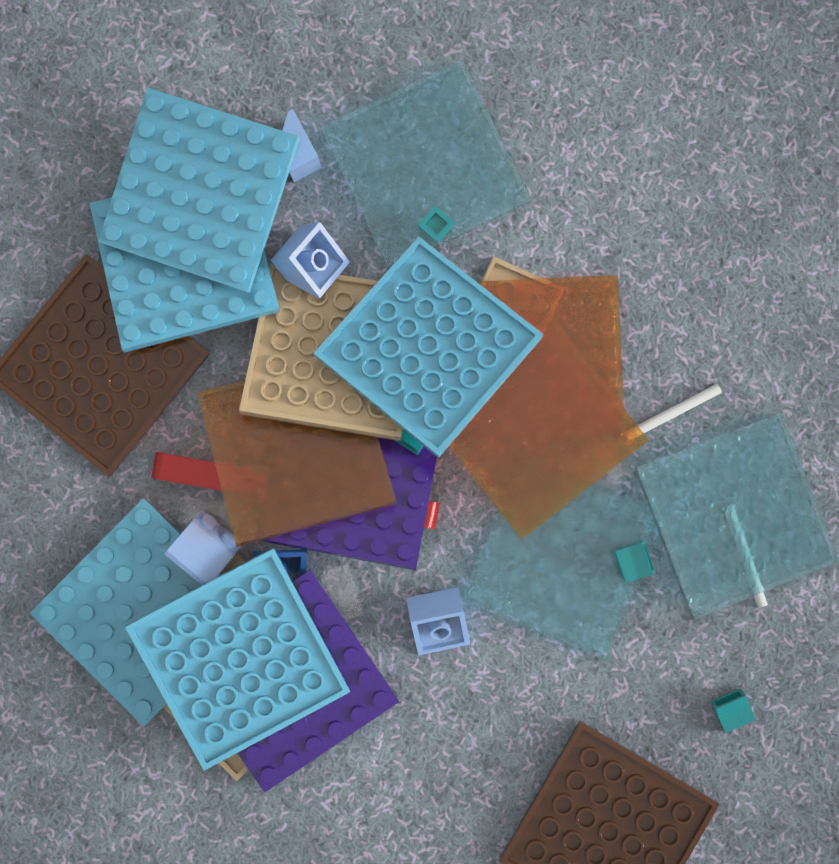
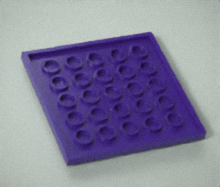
[255,421,437,571]
[237,569,399,793]

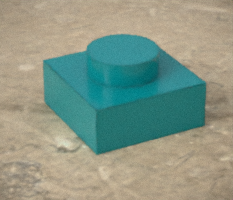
[418,205,455,244]

